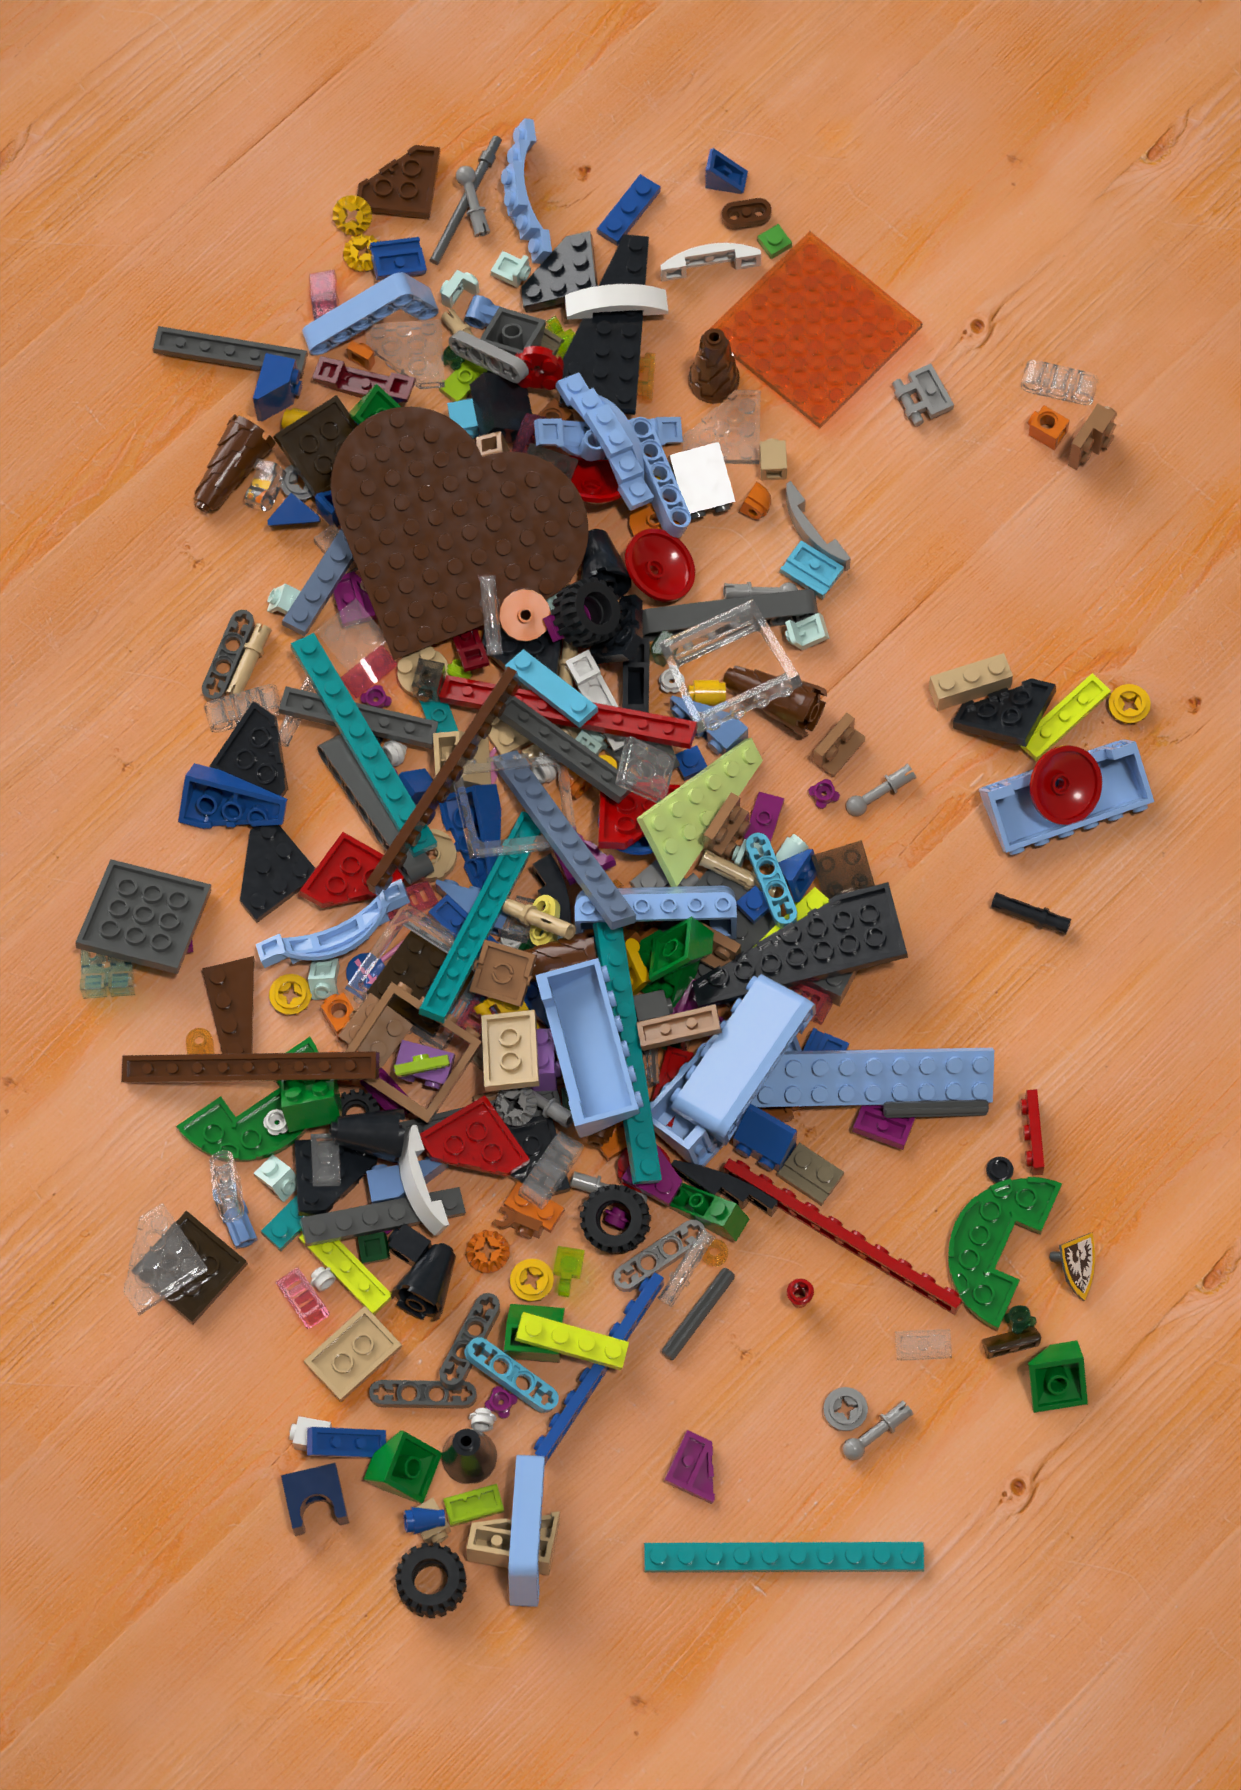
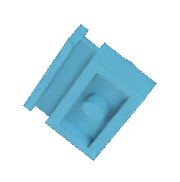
[780,541,844,599]

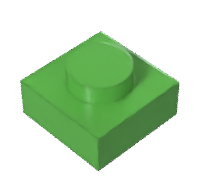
[757,224,792,259]

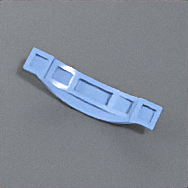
[501,118,552,264]
[555,372,654,511]
[534,417,683,460]
[256,879,411,968]

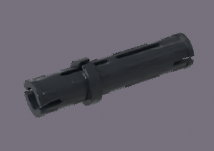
[991,892,1072,935]

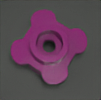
[360,685,392,709]
[809,779,840,809]
[604,1206,631,1229]
[485,1386,517,1419]

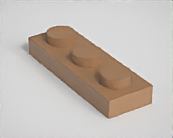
[636,1004,722,1051]

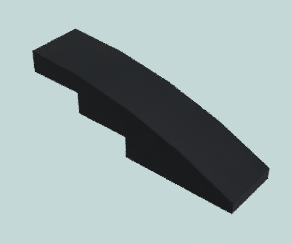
[671,1160,778,1217]

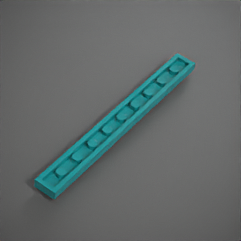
[291,633,437,858]
[419,811,542,1024]
[593,922,662,1184]
[644,1542,924,1573]

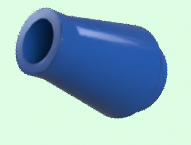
[404,1507,445,1535]

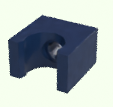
[281,1463,349,1536]

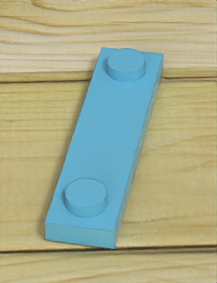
[505,649,598,728]

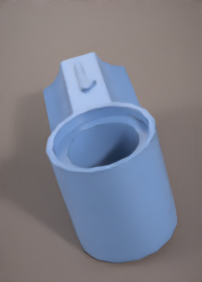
[464,295,503,329]
[215,1191,258,1249]

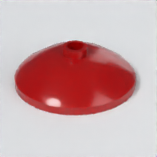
[556,455,622,504]
[625,528,695,602]
[1030,745,1102,825]

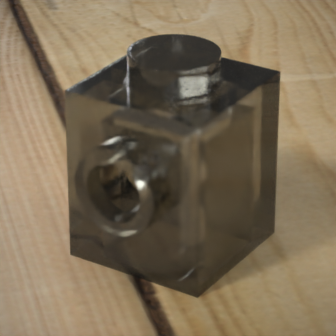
[412,658,446,702]

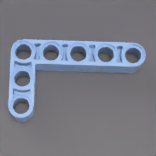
[302,272,439,355]
[578,417,691,538]
[508,1455,545,1607]

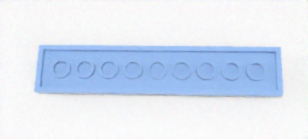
[751,1048,994,1107]

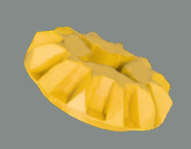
[332,195,372,236]
[343,233,380,271]
[1109,684,1151,725]
[269,974,312,1016]
[510,1258,554,1302]

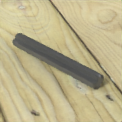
[883,1100,989,1118]
[662,1268,735,1360]

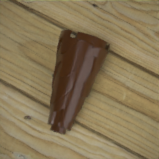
[689,328,740,404]
[194,414,276,513]
[723,666,827,737]
[523,929,598,982]

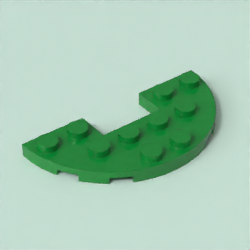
[176,1037,318,1162]
[948,1177,1062,1331]

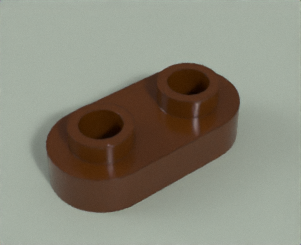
[722,198,772,229]

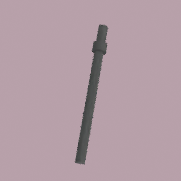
[430,136,502,265]

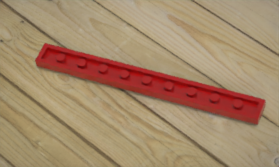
[439,675,698,749]
[723,1158,962,1315]

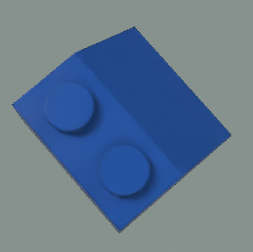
[253,353,302,422]
[733,1104,797,1172]

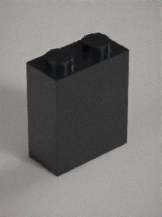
[470,372,535,446]

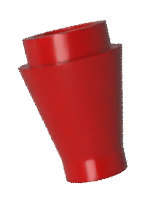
[787,1279,814,1308]

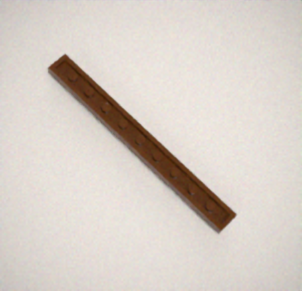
[366,667,520,896]
[122,1051,380,1083]

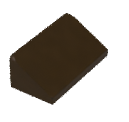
[982,1326,1041,1359]

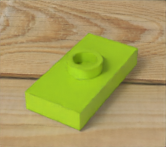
[439,360,488,402]
[394,1054,451,1077]
[443,1484,504,1527]

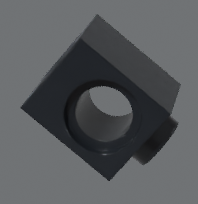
[388,1223,432,1267]

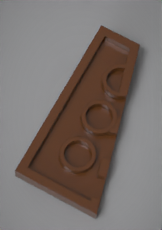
[202,956,255,1054]

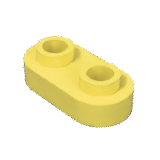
[530,895,560,946]

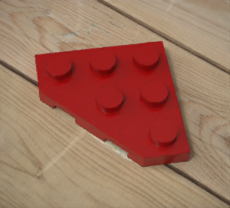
[598,783,680,850]
[300,832,405,908]
[420,1095,530,1177]

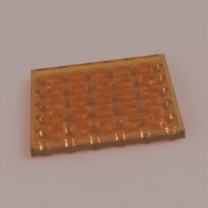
[710,231,923,428]

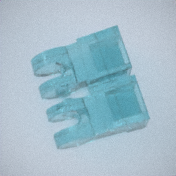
[80,950,135,999]

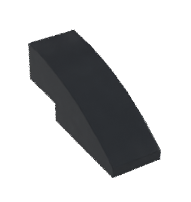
[623,639,650,713]
[533,853,571,923]

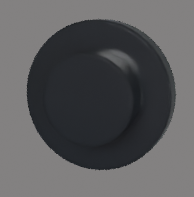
[986,1157,1014,1183]

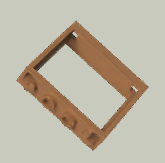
[345,982,482,1124]

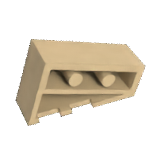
[467,1511,560,1575]

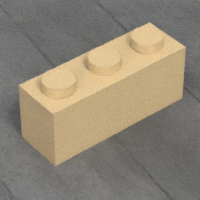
[929,653,1013,711]

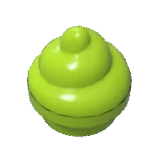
[446,659,472,679]

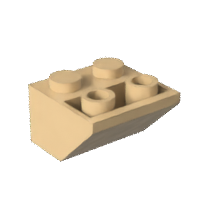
[433,731,491,792]

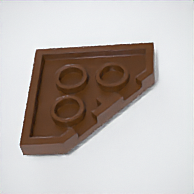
[356,145,440,218]

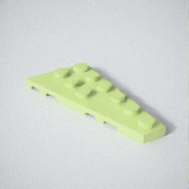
[636,738,763,887]

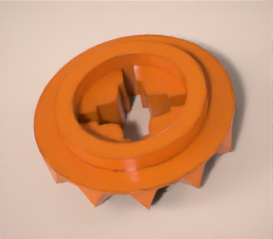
[466,1230,510,1273]

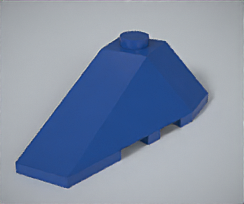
[178,763,288,829]
[439,784,501,889]

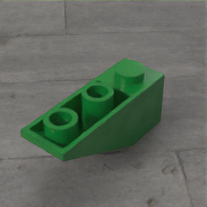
[662,1183,749,1241]

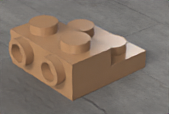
[1068,404,1117,470]
[703,792,751,859]

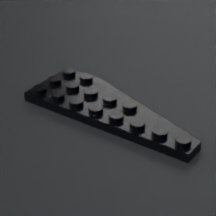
[559,234,649,415]
[692,882,908,1008]

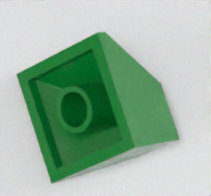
[649,916,714,982]
[1028,1340,1088,1413]
[363,1430,442,1504]

